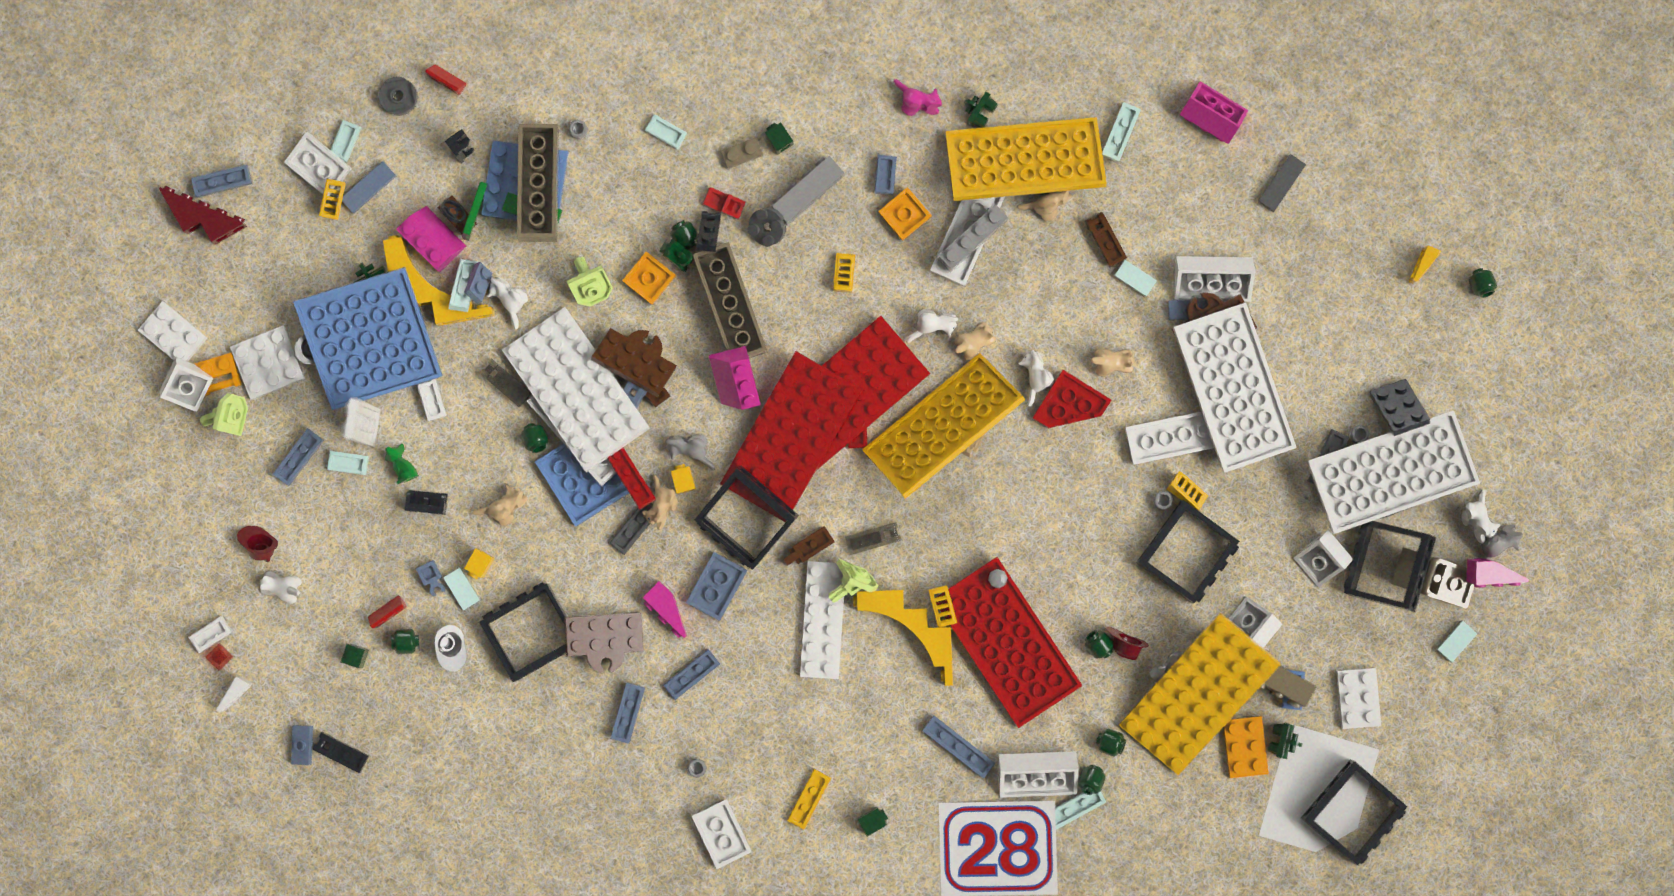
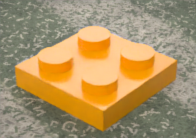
[878,187,932,241]
[622,251,676,305]

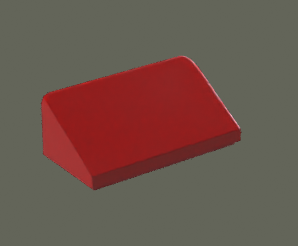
[425,64,467,95]
[368,595,407,629]

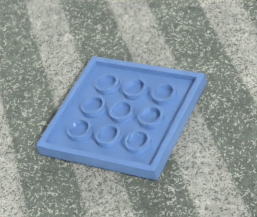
[481,140,569,221]
[535,444,629,527]

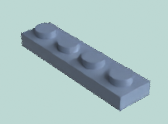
[922,715,995,779]

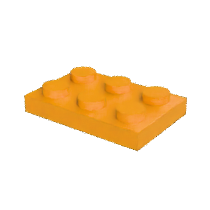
[1223,716,1269,778]

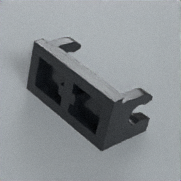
[445,129,474,163]
[404,490,448,515]

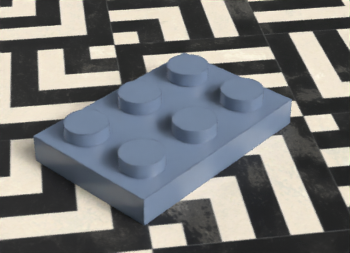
[686,552,748,621]

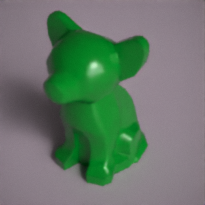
[385,444,419,484]

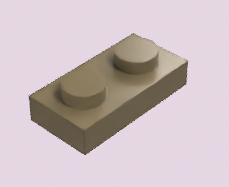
[721,137,763,169]

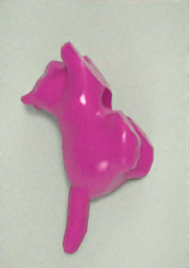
[893,79,942,116]

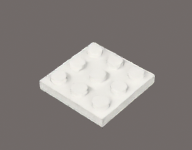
[230,325,305,400]

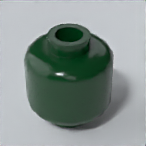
[670,220,698,249]
[1469,268,1497,298]
[520,423,548,453]
[391,629,419,655]
[1085,630,1114,659]
[1096,729,1126,757]
[1078,765,1106,795]

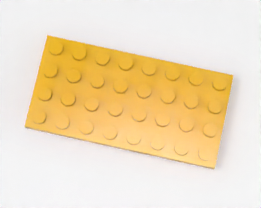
[945,117,1107,201]
[862,353,1025,499]
[1119,612,1281,775]

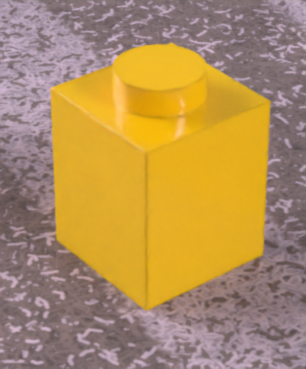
[671,464,696,494]
[464,548,495,579]

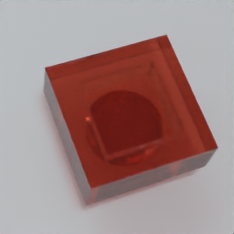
[206,643,234,671]

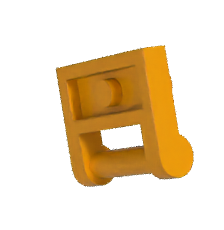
[195,353,242,397]

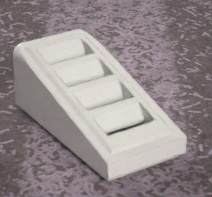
[216,676,253,712]

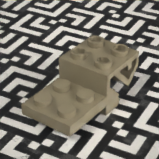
[1391,547,1474,608]

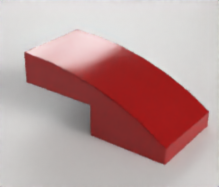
[702,187,746,219]

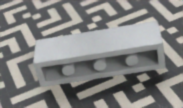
[772,156,844,226]
[938,204,1008,273]

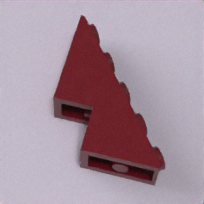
[159,185,247,244]

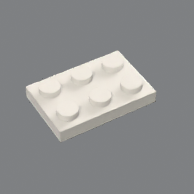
[284,132,352,197]
[138,301,207,362]
[1336,668,1381,729]
[692,799,752,869]

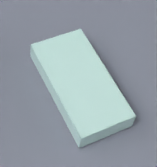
[645,114,687,150]
[331,120,361,162]
[1114,260,1157,297]
[327,451,369,475]
[443,568,480,610]
[1436,621,1477,662]

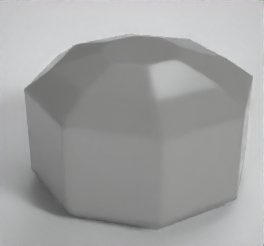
[569,119,588,139]
[1349,424,1370,444]
[1153,491,1173,510]
[988,569,1007,588]
[687,758,707,778]

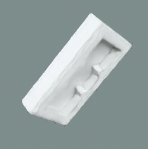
[417,379,447,422]
[188,616,232,653]

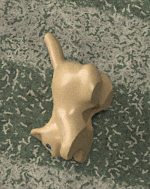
[1017,191,1072,221]
[954,322,996,360]
[1091,349,1135,377]
[642,475,678,530]
[472,485,528,526]

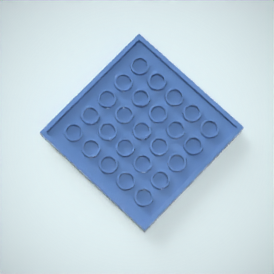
[293,267,443,410]

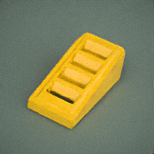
[319,178,346,220]
[1409,245,1441,284]
[833,253,855,293]
[1166,471,1208,511]
[928,585,957,628]

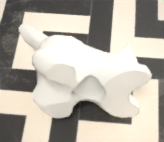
[487,277,528,329]
[906,309,958,343]
[1019,350,1054,406]
[1461,490,1500,544]
[260,571,302,604]

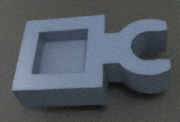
[416,560,446,596]

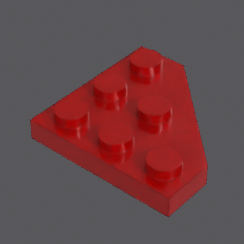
[1032,370,1112,429]

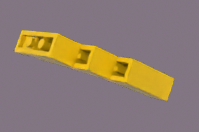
[383,235,495,326]
[853,590,953,686]

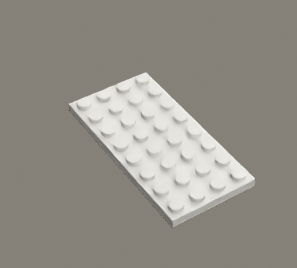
[1173,302,1297,473]
[502,307,650,473]
[1307,410,1480,534]

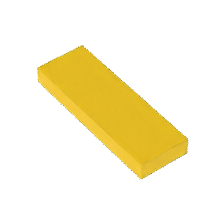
[787,769,831,829]

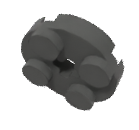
[379,77,418,116]
[748,207,786,247]

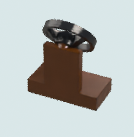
[438,195,478,234]

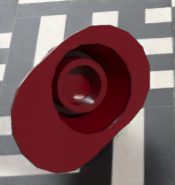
[237,526,278,563]
[1105,627,1149,660]

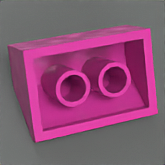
[1180,81,1249,144]
[396,206,467,273]
[708,346,761,410]

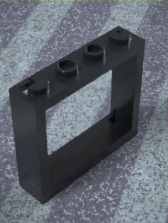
[694,466,799,570]
[1136,500,1240,604]
[1344,521,1436,612]
[479,582,567,682]
[1301,759,1408,866]

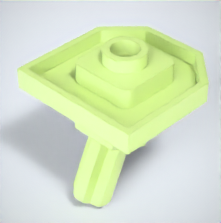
[567,257,613,306]
[200,393,248,436]
[828,559,878,603]

